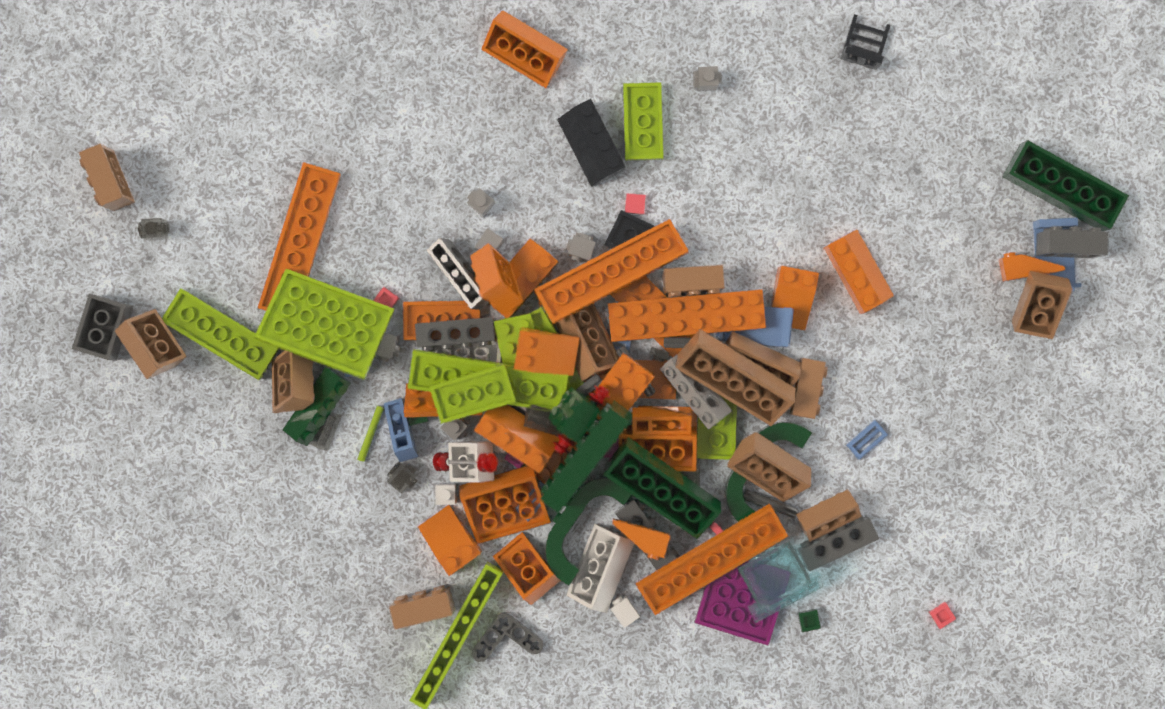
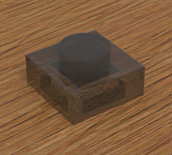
[649,347,671,364]

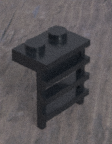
[840,14,891,70]

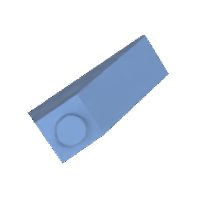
[383,398,418,462]

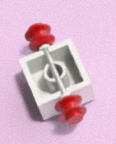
[433,441,498,482]

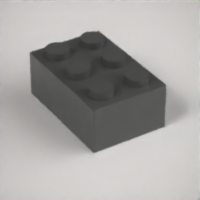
[1036,226,1109,258]
[72,293,134,361]

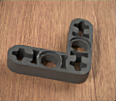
[472,612,543,662]

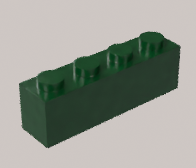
[282,367,351,446]

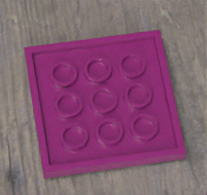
[694,559,791,646]

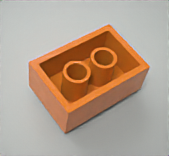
[470,243,523,315]

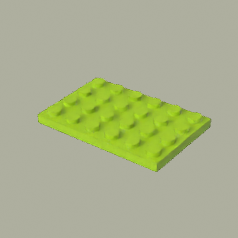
[254,269,394,380]

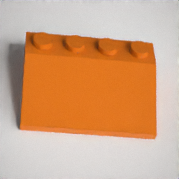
[459,466,551,544]

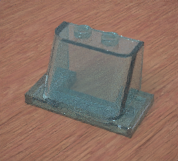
[738,541,823,623]

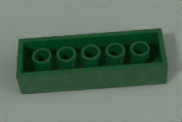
[1002,140,1129,231]
[540,400,633,514]
[603,437,721,539]

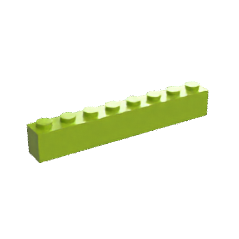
[409,561,503,709]

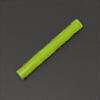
[357,405,384,462]

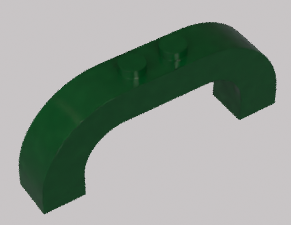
[725,422,812,522]
[546,478,632,586]

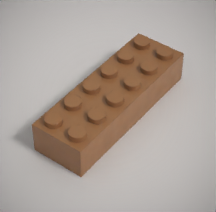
[675,329,796,426]

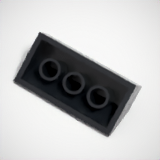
[557,99,626,187]

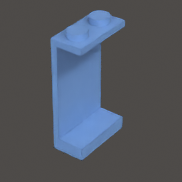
[1033,218,1082,292]
[716,307,794,348]

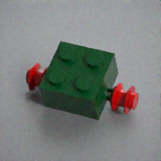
[549,385,610,455]

